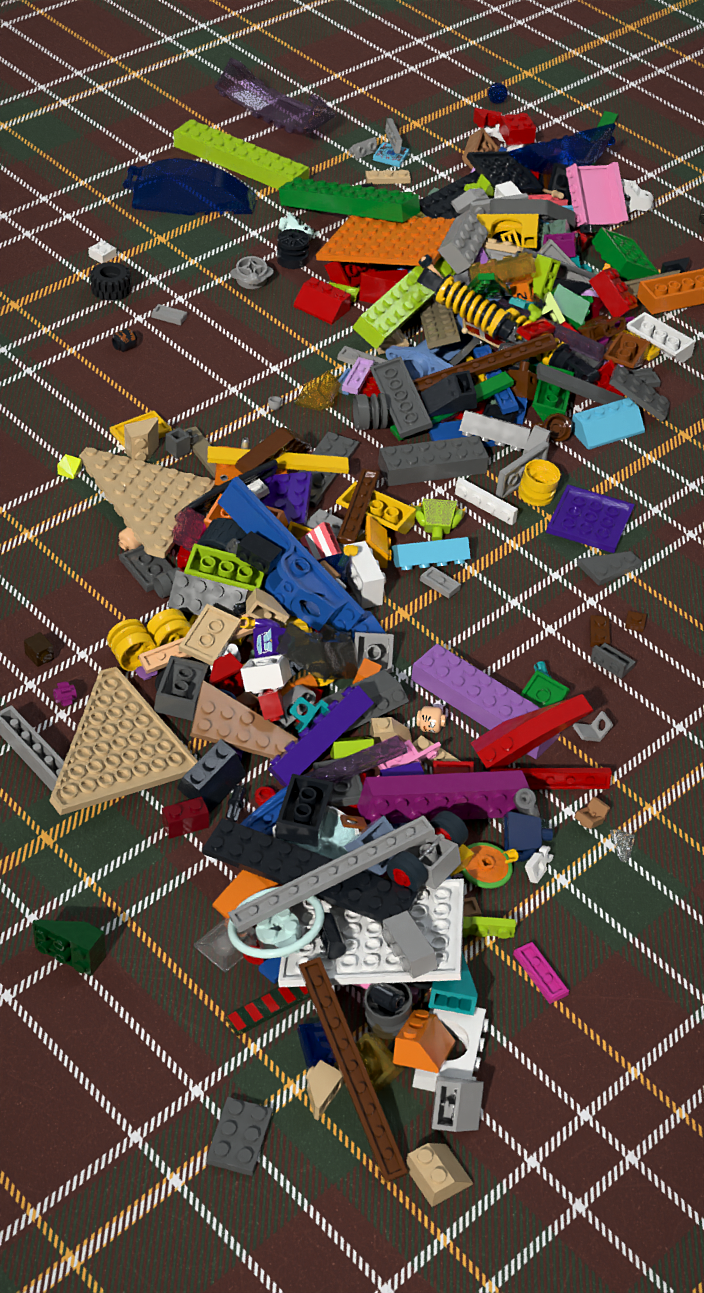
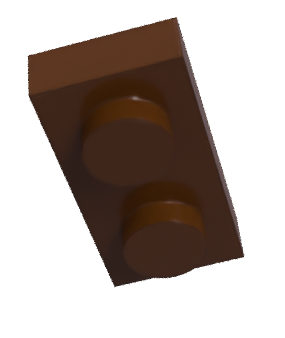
[589,615,610,647]

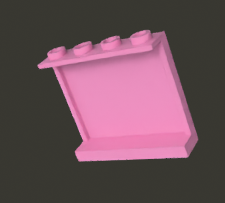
[566,162,628,227]

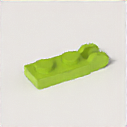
[463,916,516,939]

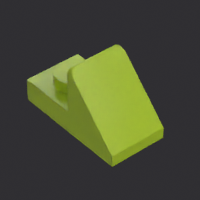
[464,174,494,196]

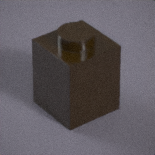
[24,632,54,667]

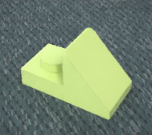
[541,292,566,324]

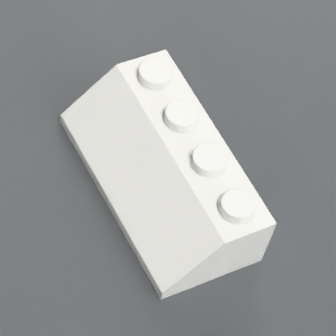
[626,312,695,363]

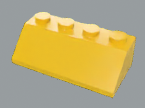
[336,481,416,535]

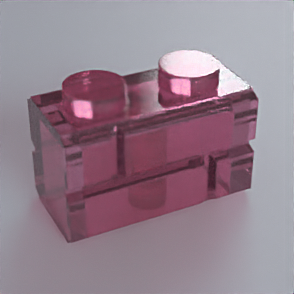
[172,507,205,551]

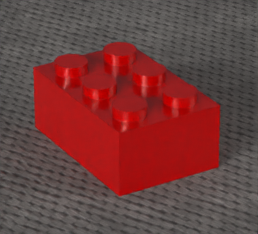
[589,267,638,317]

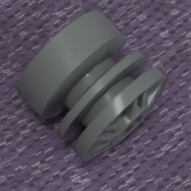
[353,393,388,430]
[364,982,413,1039]

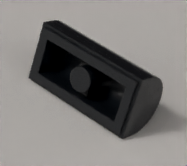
[319,912,346,960]

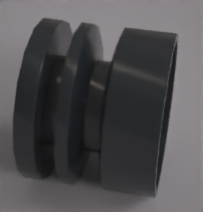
[277,229,310,269]

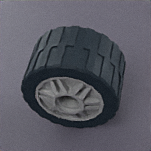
[197,518,247,551]

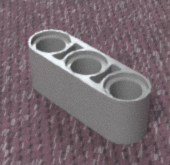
[262,685,316,729]

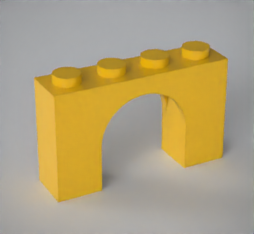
[477,214,539,248]

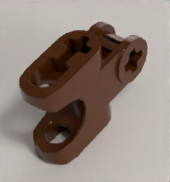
[578,315,626,345]

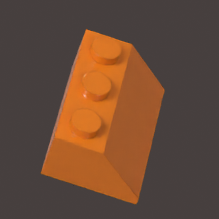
[393,1010,455,1073]

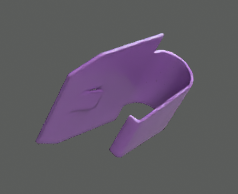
[135,666,158,680]

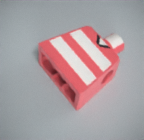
[300,522,343,562]

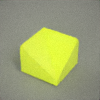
[57,454,82,479]

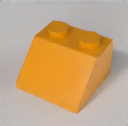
[364,516,391,568]

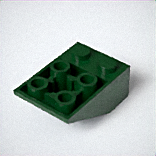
[32,920,106,976]

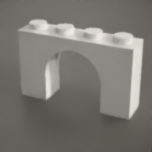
[412,1007,489,1092]

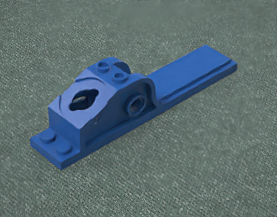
[217,476,365,637]

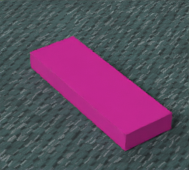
[513,942,569,1004]

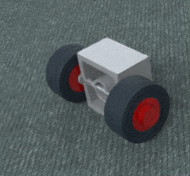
[386,811,469,892]

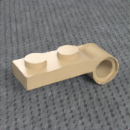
[483,238,528,257]

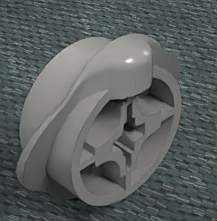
[230,256,273,289]

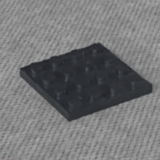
[466,151,543,194]

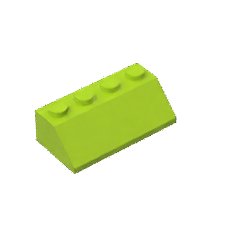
[184,544,266,591]

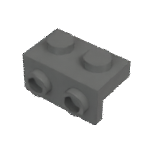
[590,643,636,679]

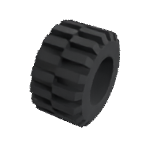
[90,262,131,301]

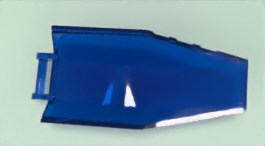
[508,123,616,175]
[122,158,257,215]

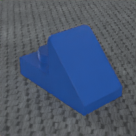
[513,396,528,425]

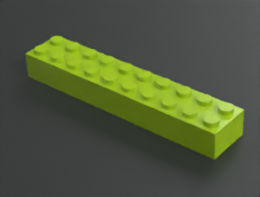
[174,119,309,190]
[352,256,457,350]

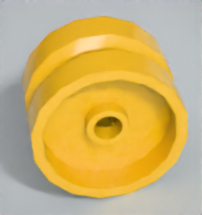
[146,609,191,647]

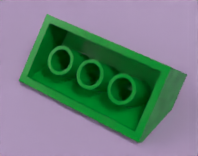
[532,364,574,422]

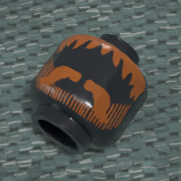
[112,328,137,352]

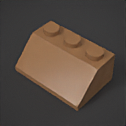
[462,127,500,169]

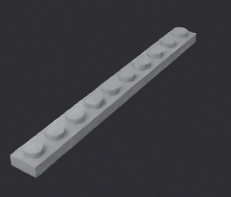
[228,815,435,933]

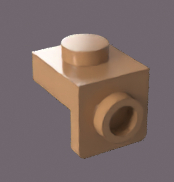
[574,797,610,829]

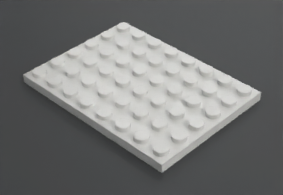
[278,879,465,987]

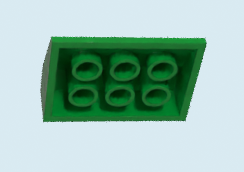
[591,227,660,280]

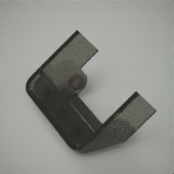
[276,623,358,680]

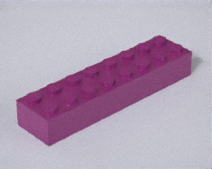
[357,770,530,825]

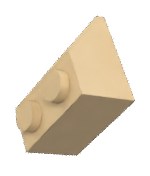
[124,417,159,461]
[406,1143,473,1207]

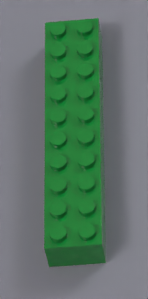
[279,177,420,222]

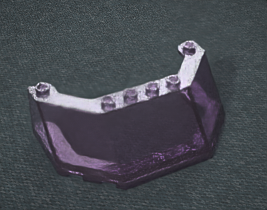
[214,57,336,134]

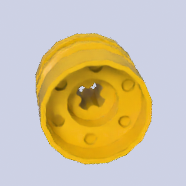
[518,459,561,506]
[107,619,157,671]

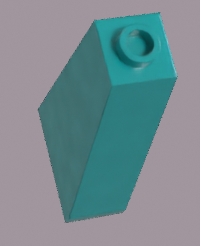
[429,951,478,1016]

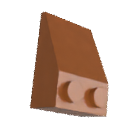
[603,332,651,369]

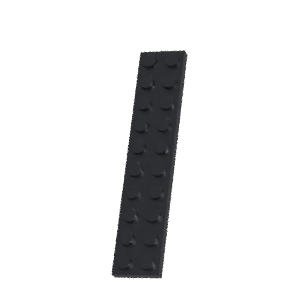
[202,818,419,923]

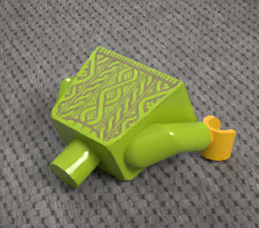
[411,498,466,541]

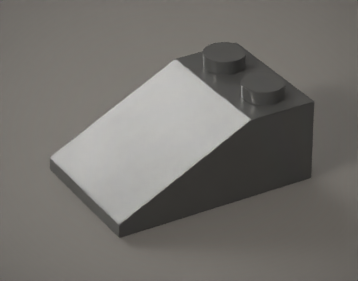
[154,656,209,721]

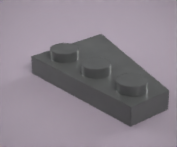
[577,551,642,586]

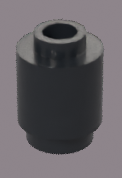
[370,982,405,1012]

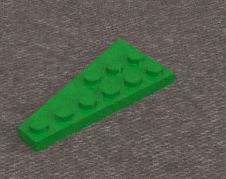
[466,273,512,299]

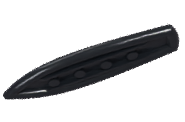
[174,459,278,520]

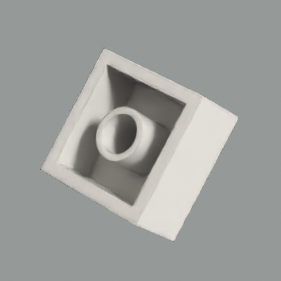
[89,240,116,264]

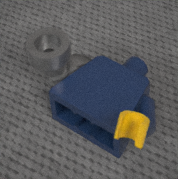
[503,788,553,864]

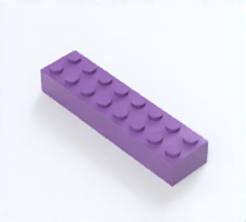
[411,644,560,759]

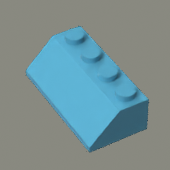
[572,398,645,450]
[390,537,471,570]

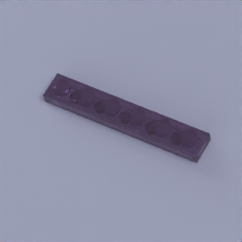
[302,735,408,785]

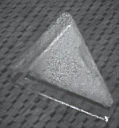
[610,829,635,862]

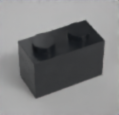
[236,531,282,575]

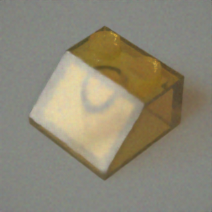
[295,370,341,411]
[334,1032,405,1093]

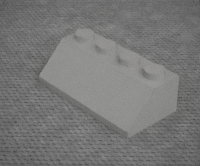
[459,410,531,452]

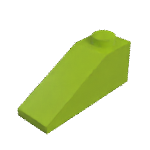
[532,254,561,300]

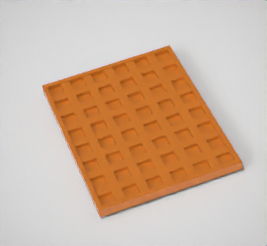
[316,215,455,266]

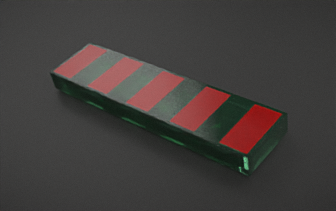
[226,986,310,1036]

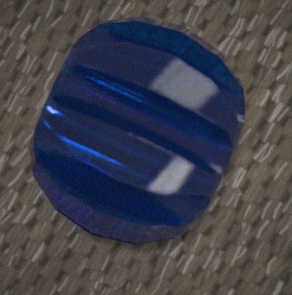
[488,83,508,104]

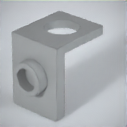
[573,711,613,742]

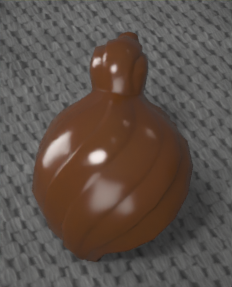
[531,413,573,442]

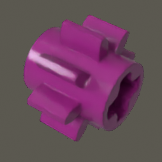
[53,681,77,707]

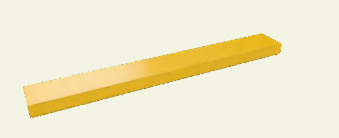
[207,446,349,474]

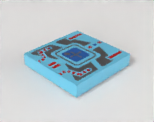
[373,142,410,167]

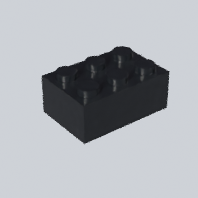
[276,774,334,847]

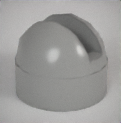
[268,396,282,411]

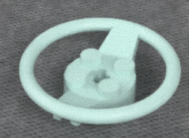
[228,886,324,959]

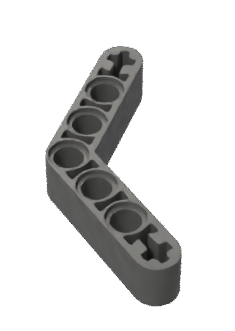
[490,199,576,229]

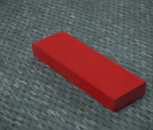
[516,318,556,341]

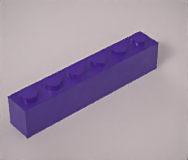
[267,685,374,787]

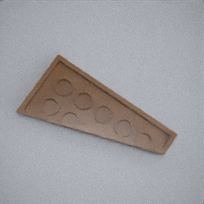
[190,680,298,759]

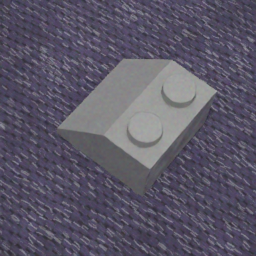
[353,632,394,673]

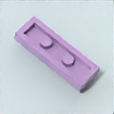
[342,357,374,395]

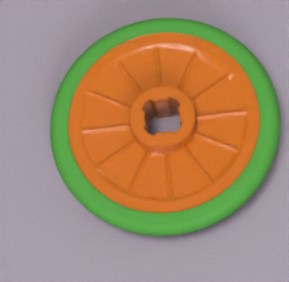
[461,842,513,889]

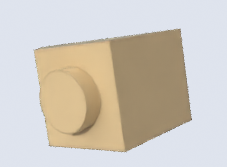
[246,588,289,628]
[370,717,412,749]
[306,1060,343,1120]

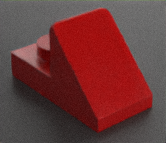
[473,108,502,129]

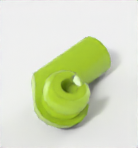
[528,303,542,322]

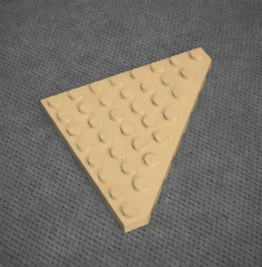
[79,447,217,559]
[50,667,198,815]

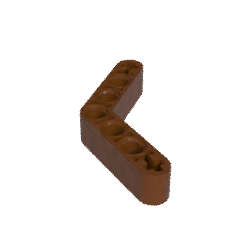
[235,427,312,474]

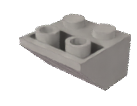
[431,1076,484,1132]

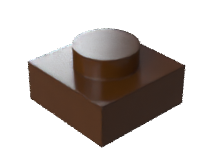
[625,611,646,632]

